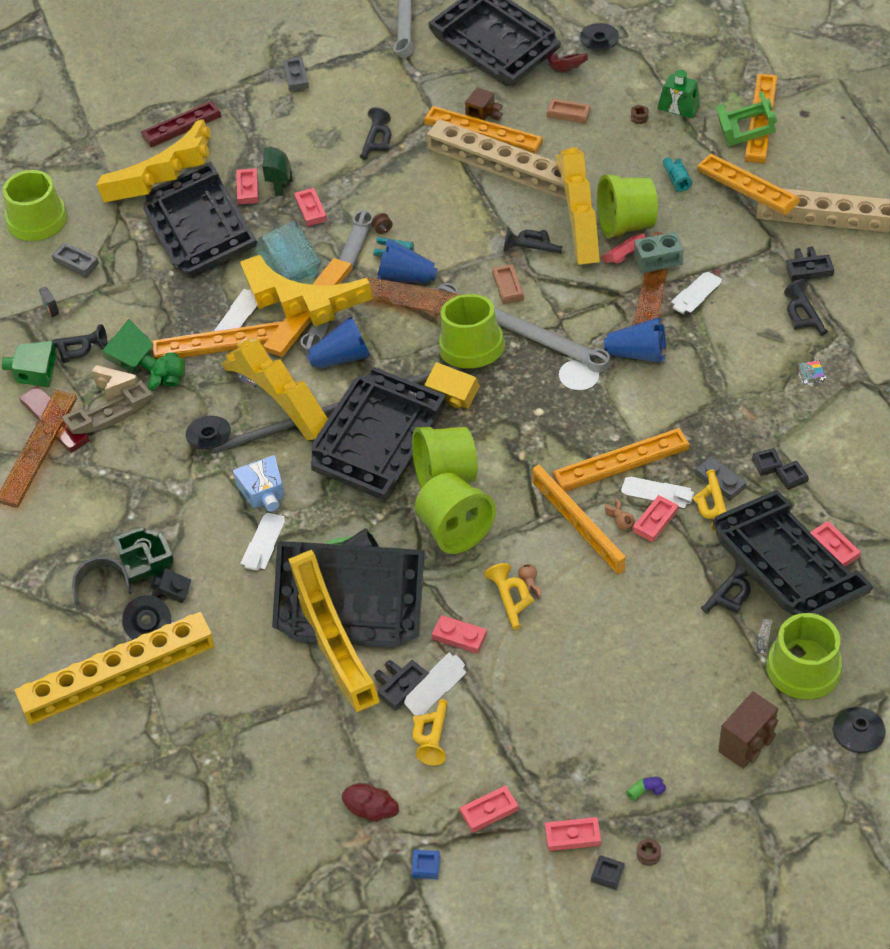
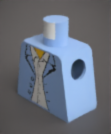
[233,455,284,512]

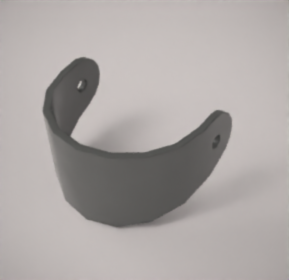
[72,557,131,605]

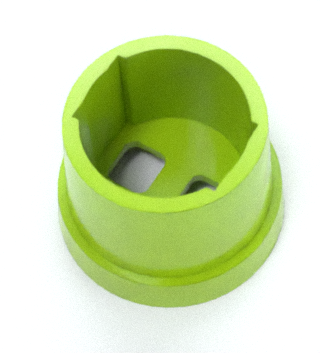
[3,170,68,241]
[597,174,658,239]
[439,294,505,369]
[412,427,478,489]
[415,473,496,554]
[766,613,842,700]

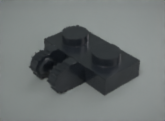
[786,246,835,281]
[374,660,429,711]

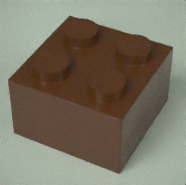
[718,691,778,769]

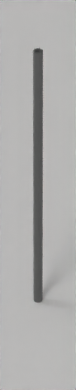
[211,365,466,454]

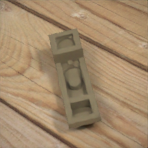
[62,381,153,434]

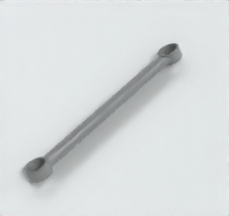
[393,0,415,58]
[301,210,373,355]
[436,283,610,373]

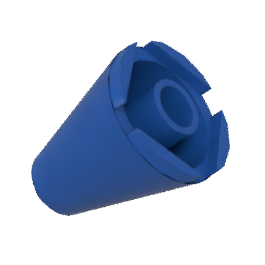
[377,239,438,284]
[307,317,371,369]
[604,318,666,363]

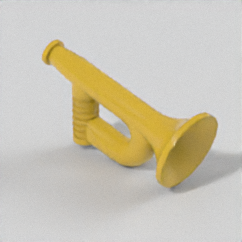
[692,469,727,532]
[483,563,535,630]
[412,699,448,766]

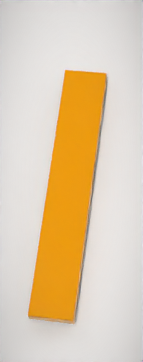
[745,74,777,163]
[424,106,543,154]
[697,154,800,215]
[263,258,353,357]
[152,321,282,360]
[553,428,690,492]
[532,465,626,575]

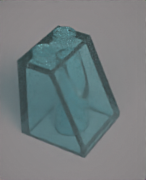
[254,220,321,282]

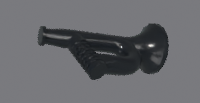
[360,107,392,160]
[503,227,563,254]
[784,279,828,336]
[46,324,107,363]
[701,559,751,614]

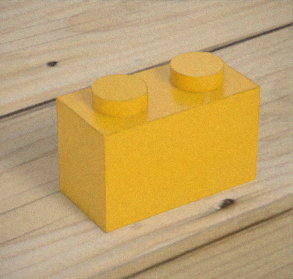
[424,362,480,409]

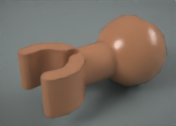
[605,499,635,531]
[518,564,541,600]

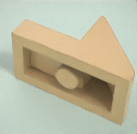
[92,365,138,402]

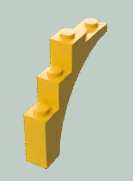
[96,119,211,202]
[555,147,600,265]
[240,255,373,327]
[221,338,328,440]
[288,550,380,712]

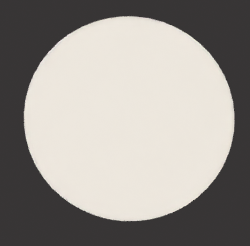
[559,359,599,390]

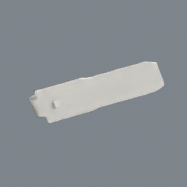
[671,272,722,314]
[214,289,257,331]
[621,477,694,508]
[240,513,285,571]
[404,652,467,716]

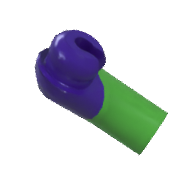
[626,776,666,801]

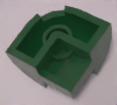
[262,146,293,196]
[112,527,173,583]

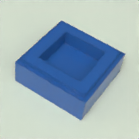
[411,850,440,879]

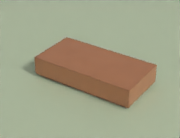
[547,99,591,124]
[492,264,524,304]

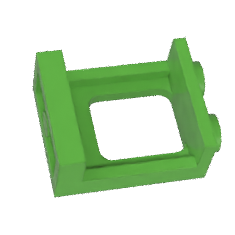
[716,92,777,147]

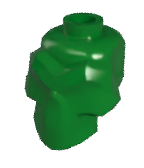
[148,352,185,391]

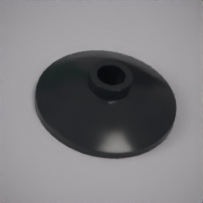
[580,23,619,51]
[185,416,231,450]
[122,595,171,640]
[833,707,886,753]

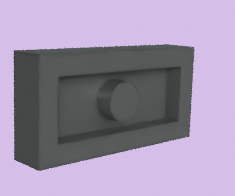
[283,57,309,91]
[52,242,99,277]
[695,456,747,501]

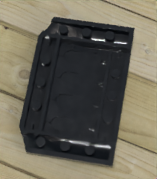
[429,0,561,86]
[143,161,258,277]
[311,367,446,500]
[713,490,873,616]
[272,541,425,647]

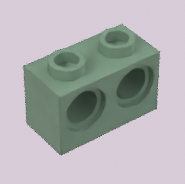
[634,232,684,273]

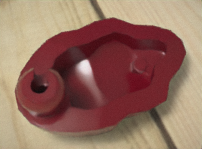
[547,53,588,72]
[341,783,399,822]

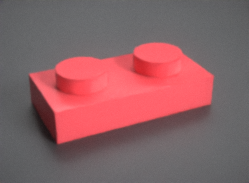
[236,168,259,205]
[294,188,327,227]
[601,233,646,264]
[633,495,679,543]
[810,521,861,567]
[432,615,487,654]
[460,785,519,833]
[545,817,601,851]

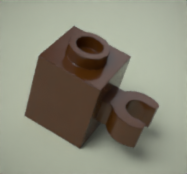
[465,87,503,121]

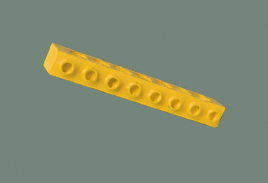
[14,612,215,726]

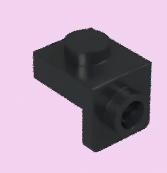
[150,568,191,603]

